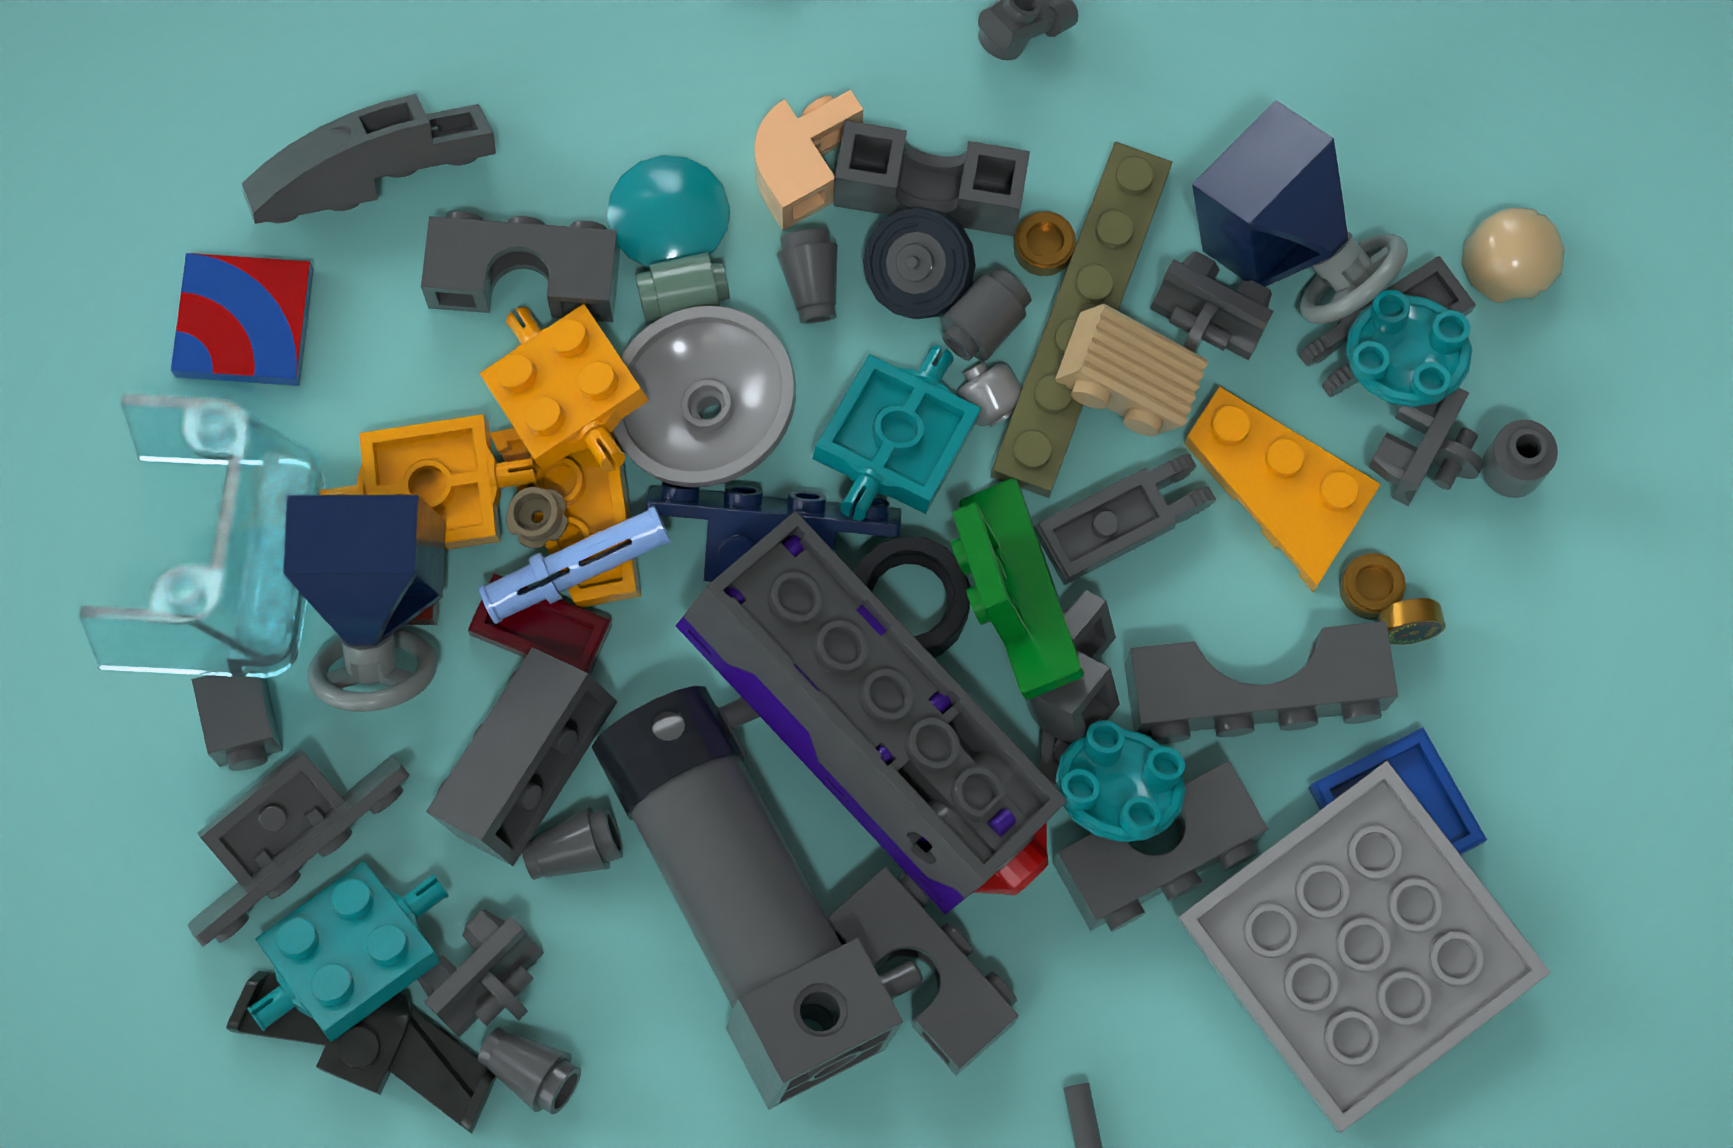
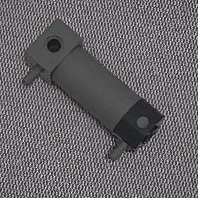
[592,686,923,1110]

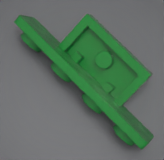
[951,478,1084,699]

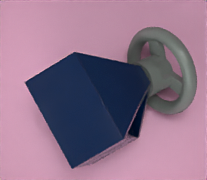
[1192,100,1408,324]
[283,495,446,712]

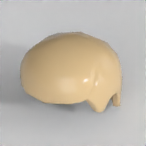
[1462,208,1565,303]

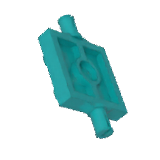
[812,345,982,521]
[246,861,449,1042]

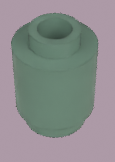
[635,252,730,323]

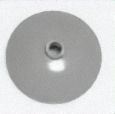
[613,306,796,487]

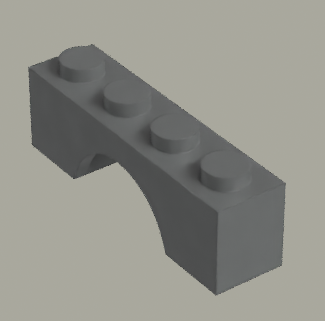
[1124,621,1398,744]

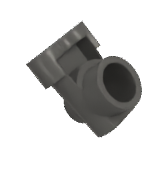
[978,0,1078,60]

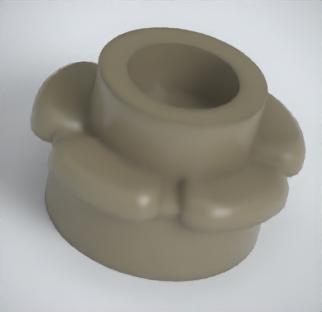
[506,487,568,549]

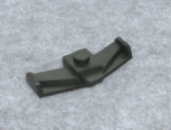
[226,971,497,1134]

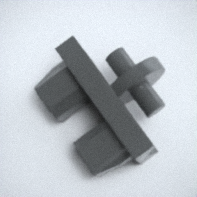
[1150,251,1273,360]
[1369,388,1483,506]
[417,910,544,1037]

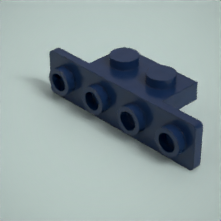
[645,482,902,582]

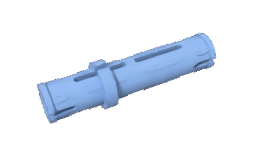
[478,506,671,624]

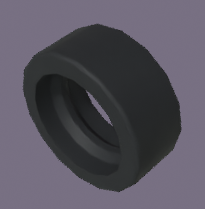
[854,536,971,658]

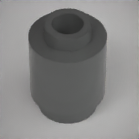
[941,268,1032,361]
[1482,420,1558,498]

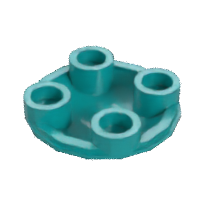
[607,155,730,268]
[1346,289,1472,407]
[1055,720,1186,842]

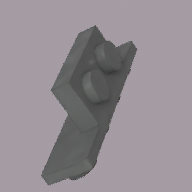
[188,749,410,946]

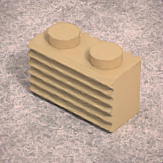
[1055,304,1208,436]

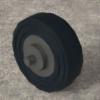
[863,207,976,319]

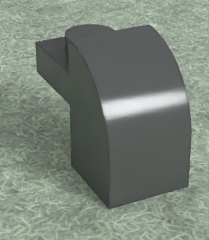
[1025,590,1120,745]

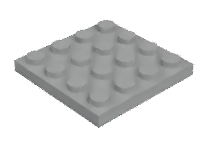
[1176,761,1551,1133]

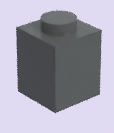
[191,663,283,771]

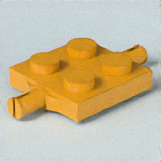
[479,304,649,472]
[320,414,538,550]

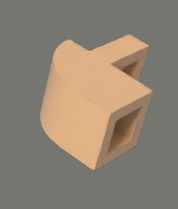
[755,89,863,231]

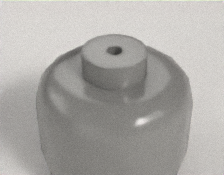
[956,361,1023,427]

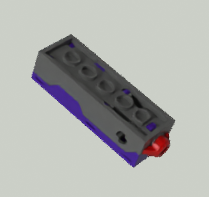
[676,511,1067,914]

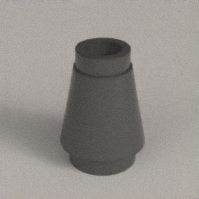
[776,229,838,324]
[522,807,623,880]
[478,1027,581,1115]

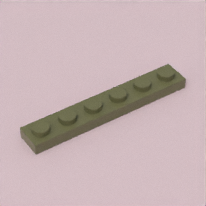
[991,142,1173,498]

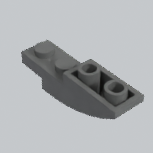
[242,94,496,224]

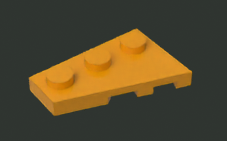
[1184,386,1381,592]
[490,428,642,608]

